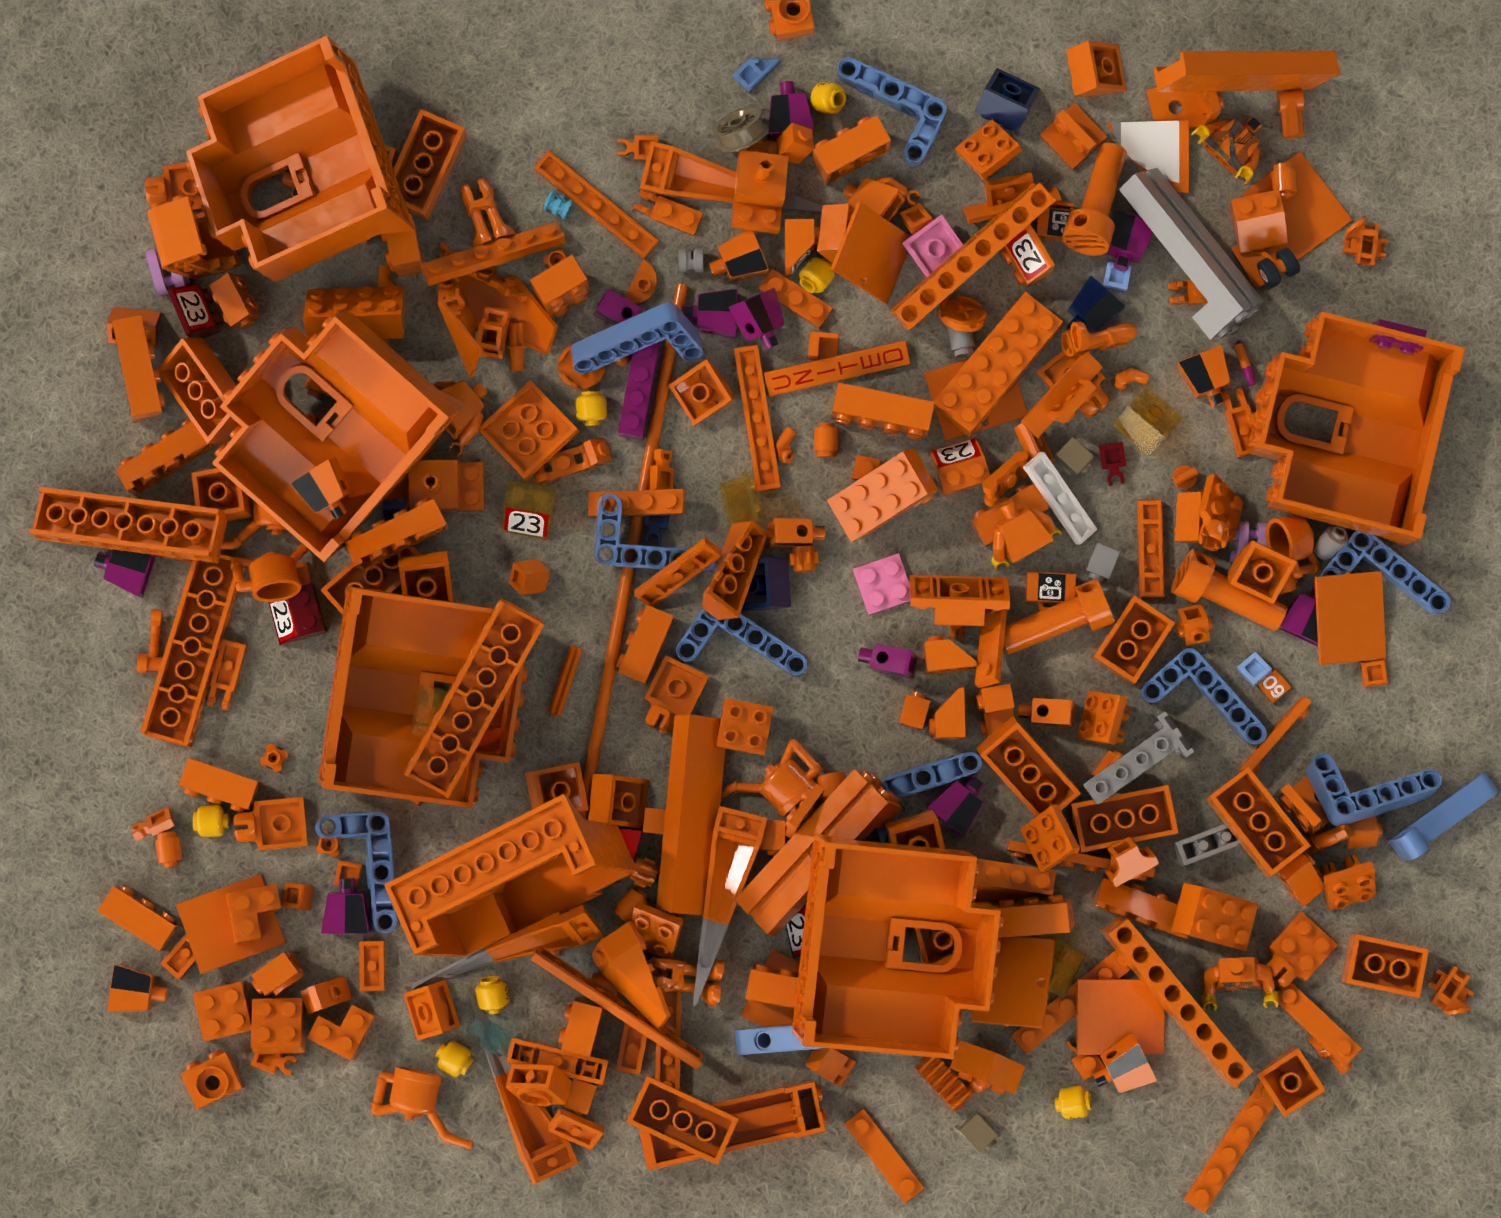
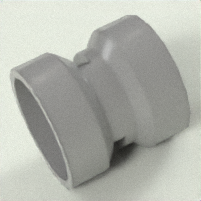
[679,248,704,273]

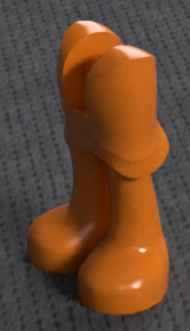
[460,177,516,247]
[1061,321,1137,357]
[653,958,724,1006]

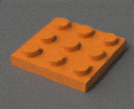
[479,380,579,481]

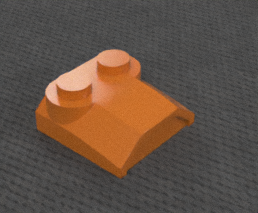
[668,359,735,426]

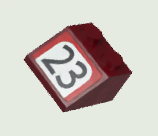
[167,284,222,339]
[268,583,327,645]

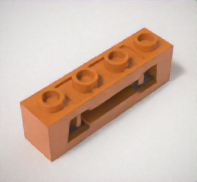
[506,1037,610,1085]

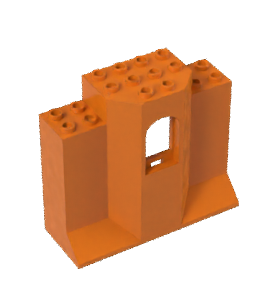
[186,35,414,282]
[212,310,466,562]
[1248,311,1465,546]
[318,586,527,808]
[384,794,638,958]
[792,833,1003,1059]

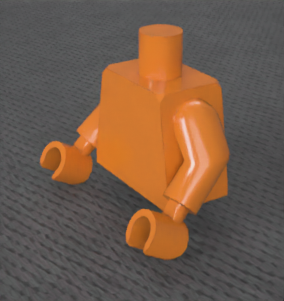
[843,177,920,222]
[433,381,487,457]

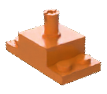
[731,139,788,234]
[387,460,485,512]
[909,575,1010,639]

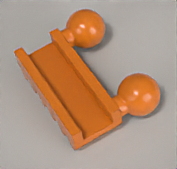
[914,1057,986,1112]

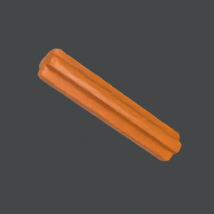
[549,645,582,716]

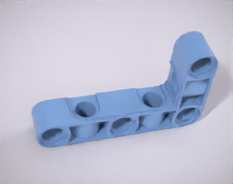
[837,57,947,167]
[875,752,982,843]
[315,812,397,933]
[734,1025,823,1055]

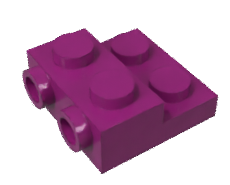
[1369,319,1427,355]

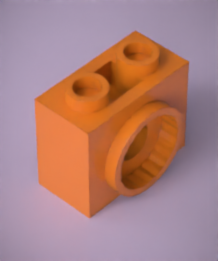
[764,0,815,41]
[251,951,305,996]
[180,1049,245,1110]
[505,1064,572,1107]

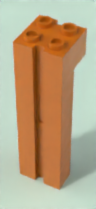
[735,769,903,936]
[638,1080,828,1170]

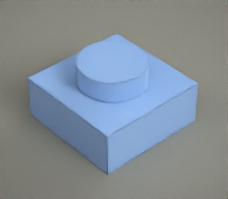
[1102,262,1132,292]
[1237,652,1272,687]

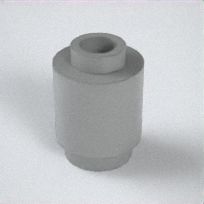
[947,328,975,358]
[1314,525,1348,560]

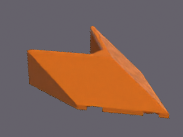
[438,242,558,378]

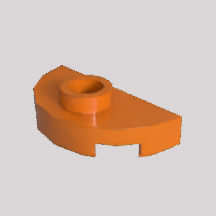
[624,259,657,304]

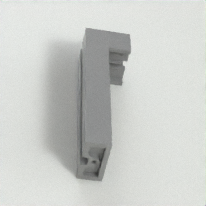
[1119,168,1264,340]

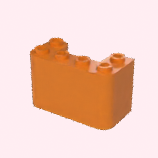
[147,194,241,280]

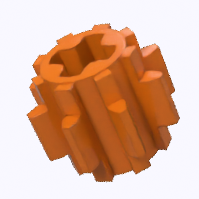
[789,546,819,572]
[630,857,660,889]

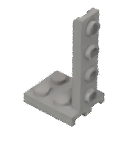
[1083,711,1194,805]

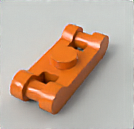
[535,444,597,484]
[983,451,1029,507]

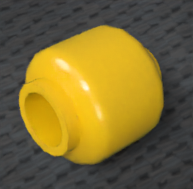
[811,82,846,114]
[799,257,835,293]
[576,391,607,426]
[193,805,230,837]
[475,976,510,1014]
[435,1040,474,1078]
[1055,1085,1093,1120]

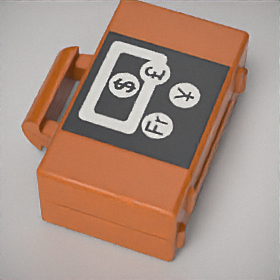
[1035,202,1074,242]
[1025,571,1077,612]

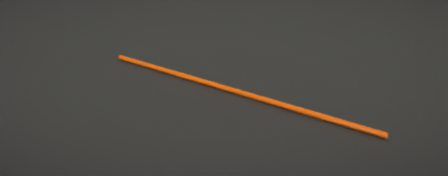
[550,284,688,955]

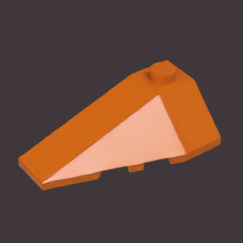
[591,921,670,1030]

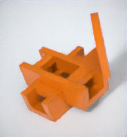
[1343,216,1388,266]
[1427,966,1475,1015]

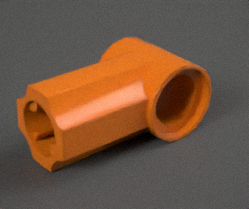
[1276,90,1304,139]

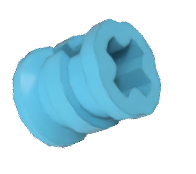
[543,189,574,220]

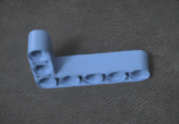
[571,303,703,374]
[594,494,715,572]
[1318,531,1451,615]
[676,608,807,677]
[1140,648,1267,745]
[1306,753,1442,827]
[1387,771,1499,861]

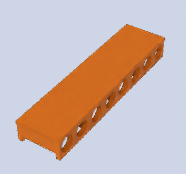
[1153,51,1341,92]
[890,182,1056,331]
[28,487,228,563]
[140,554,245,748]
[404,597,545,798]
[656,714,725,916]
[1100,915,1253,1088]

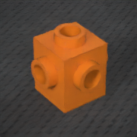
[1175,604,1213,646]

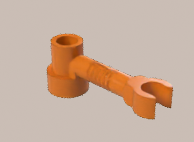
[137,609,163,673]

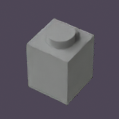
[1084,543,1120,583]

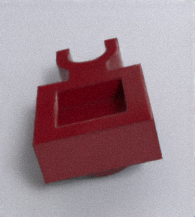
[1098,442,1126,486]

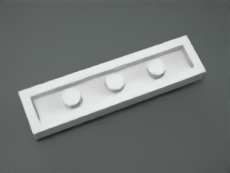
[1023,452,1098,545]

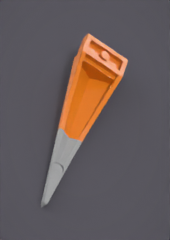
[640,141,822,213]
[693,806,767,1007]
[412,905,603,990]
[468,994,579,1185]

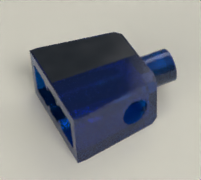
[1066,275,1125,333]

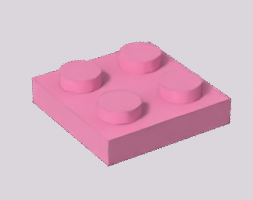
[902,214,963,277]
[852,553,910,616]

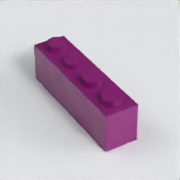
[618,341,660,440]

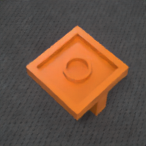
[1039,102,1108,170]
[403,980,461,1041]

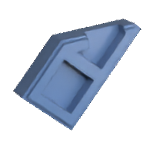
[732,58,780,93]

